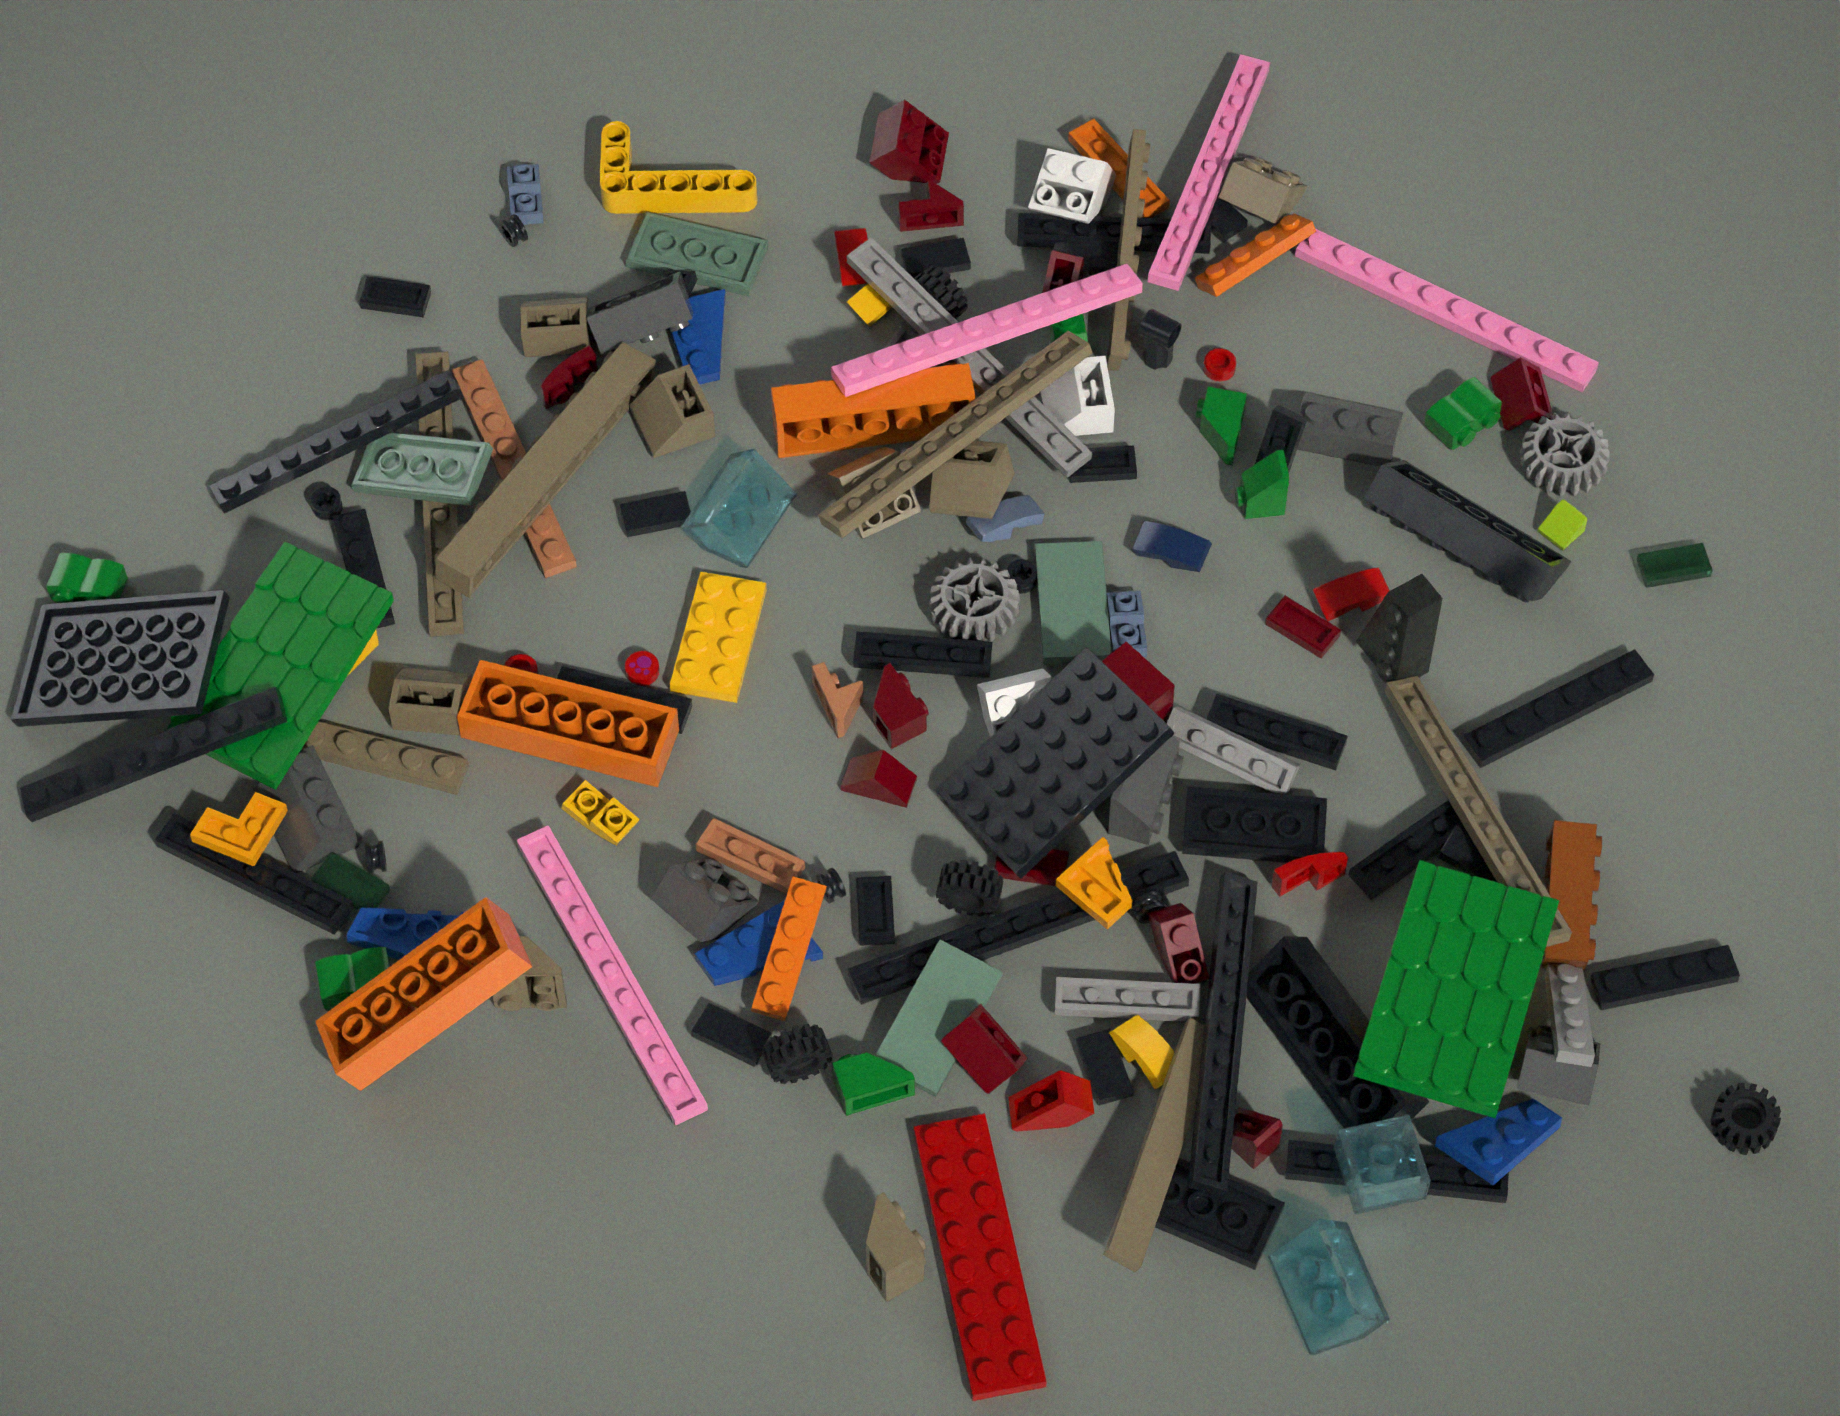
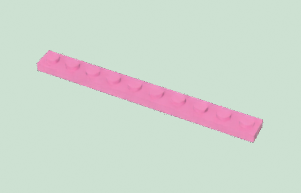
[1147,54,1270,291]
[1295,229,1599,393]
[831,264,1142,397]
[517,825,708,1126]

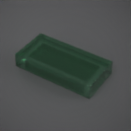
[1637,543,1713,588]
[311,852,390,911]

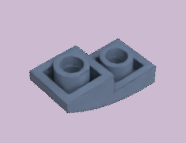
[507,164,544,225]
[966,495,1045,542]
[1107,591,1147,657]

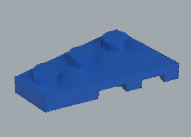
[669,289,726,385]
[694,901,823,986]
[346,908,464,960]
[1435,1098,1562,1185]

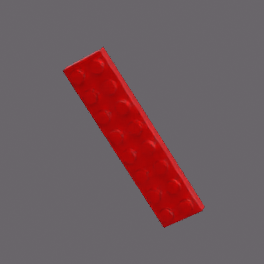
[914,1113,1047,1401]

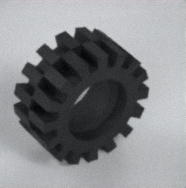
[914,265,968,319]
[936,860,1004,916]
[762,1024,833,1084]
[1711,1083,1781,1155]

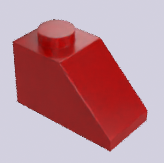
[1008,1070,1095,1132]

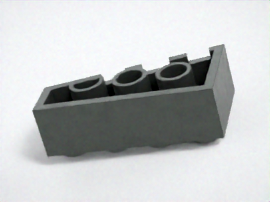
[1356,574,1443,682]

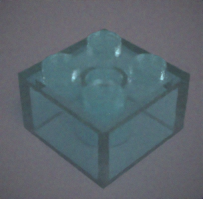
[1334,1115,1430,1215]

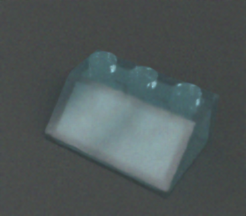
[681,449,797,568]
[1268,1219,1390,1355]

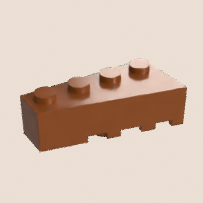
[1541,820,1602,970]

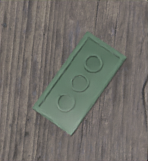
[626,211,768,297]
[351,432,493,506]
[1035,541,1111,664]
[875,940,1003,1097]

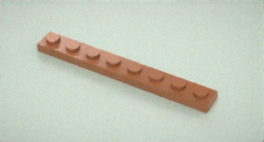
[452,359,577,578]

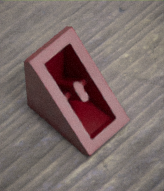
[1042,250,1084,293]
[840,749,917,808]
[1231,1107,1283,1169]

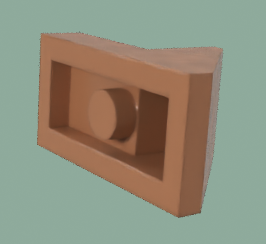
[812,662,864,738]

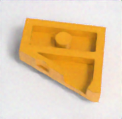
[1056,837,1132,930]

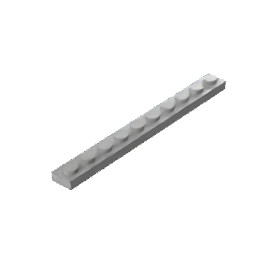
[847,237,1092,478]

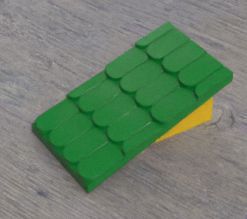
[167,542,394,790]
[1353,860,1559,1119]

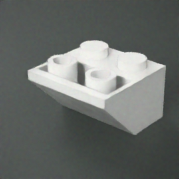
[1028,148,1116,224]
[1040,356,1115,436]
[977,668,1052,737]

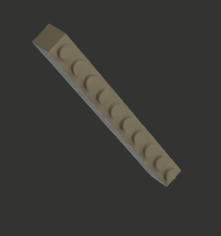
[434,342,656,598]

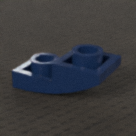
[1132,521,1212,572]

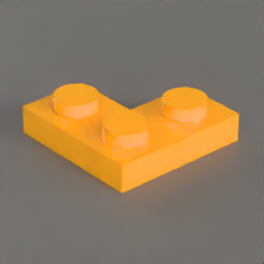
[190,792,288,866]

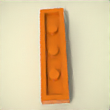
[1068,119,1170,218]
[1195,213,1316,297]
[751,876,827,1021]

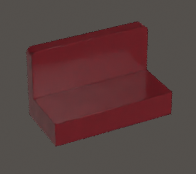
[1491,357,1553,431]
[941,1004,1028,1094]

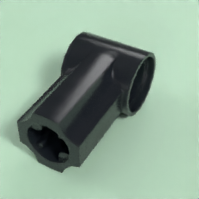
[1138,309,1182,370]

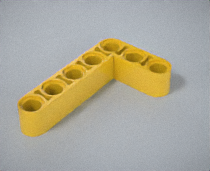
[600,121,758,214]

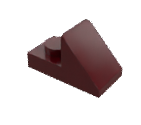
[899,180,964,232]

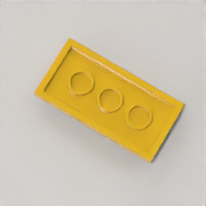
[670,572,767,703]

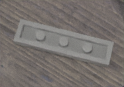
[1167,706,1300,795]
[1544,963,1595,1067]
[1055,977,1200,1022]

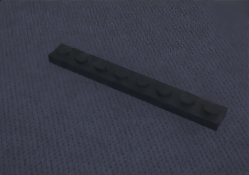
[209,370,464,514]
[20,687,287,822]

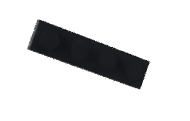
[332,509,395,628]
[853,631,993,678]
[557,666,693,734]
[1206,694,1348,771]
[1348,800,1467,900]
[1590,945,1740,1011]

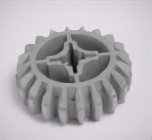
[1519,412,1611,497]
[929,558,1020,642]

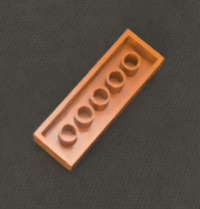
[771,363,975,458]
[457,660,679,787]
[315,897,532,1091]

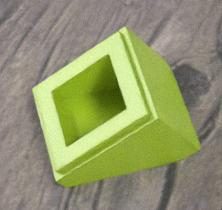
[1537,499,1587,551]

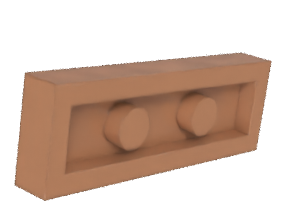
[696,818,805,894]

